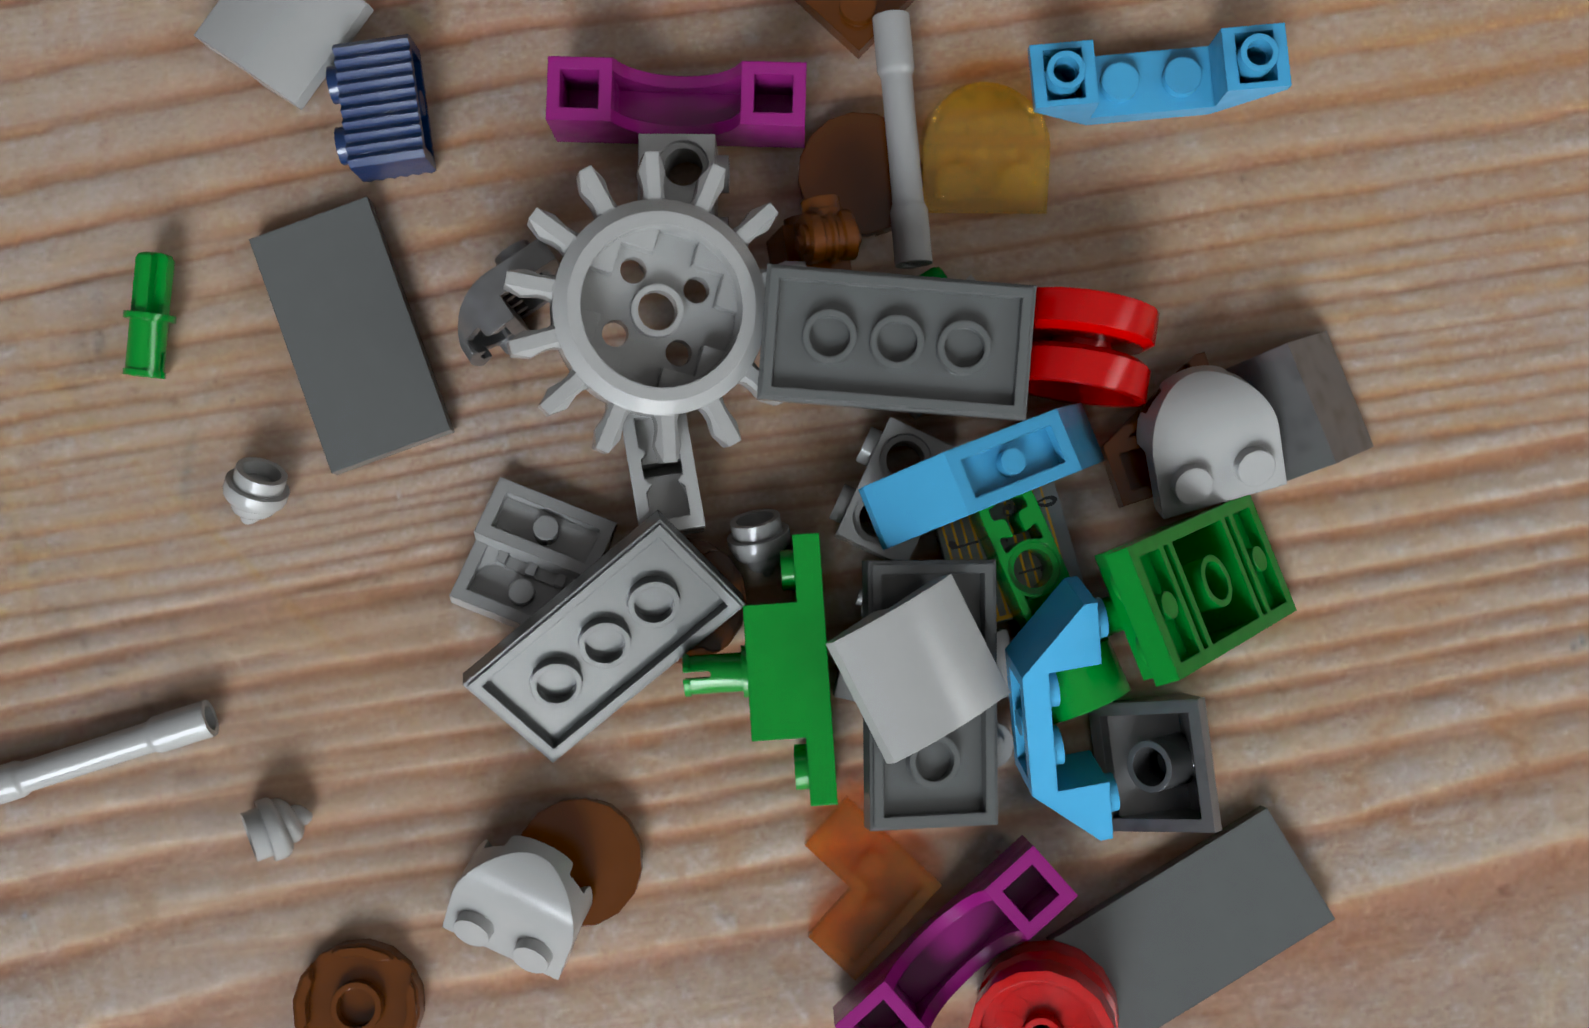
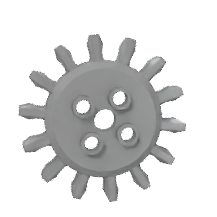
[503,151,806,464]

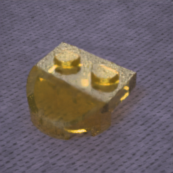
[920,81,1050,214]

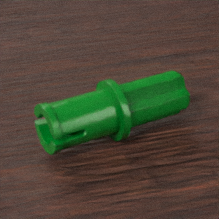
[122,251,176,379]

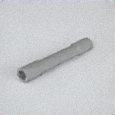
[872,10,933,269]
[0,700,219,805]

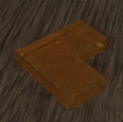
[804,796,942,981]

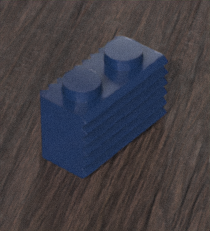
[326,34,437,182]

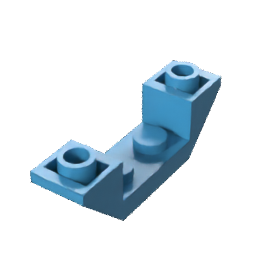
[1028,23,1292,125]
[858,402,1105,550]
[1005,576,1120,841]

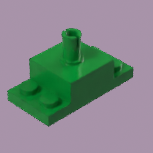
[1094,495,1297,687]
[682,533,838,806]

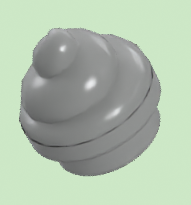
[223,457,290,525]
[727,509,791,577]
[240,797,313,862]

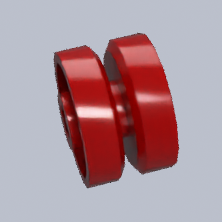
[1028,286,1160,408]
[968,940,1119,1028]

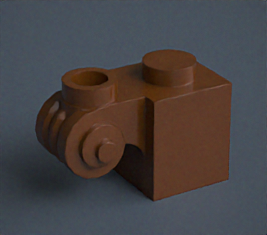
[766,194,862,270]

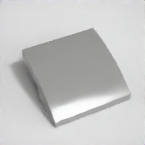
[194,0,374,110]
[449,477,617,628]
[825,574,1011,764]

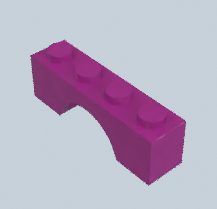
[546,56,807,148]
[833,835,1078,1028]

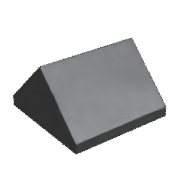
[1225,331,1374,481]
[1088,693,1222,833]

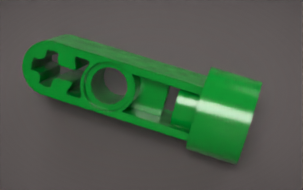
[970,491,1131,724]

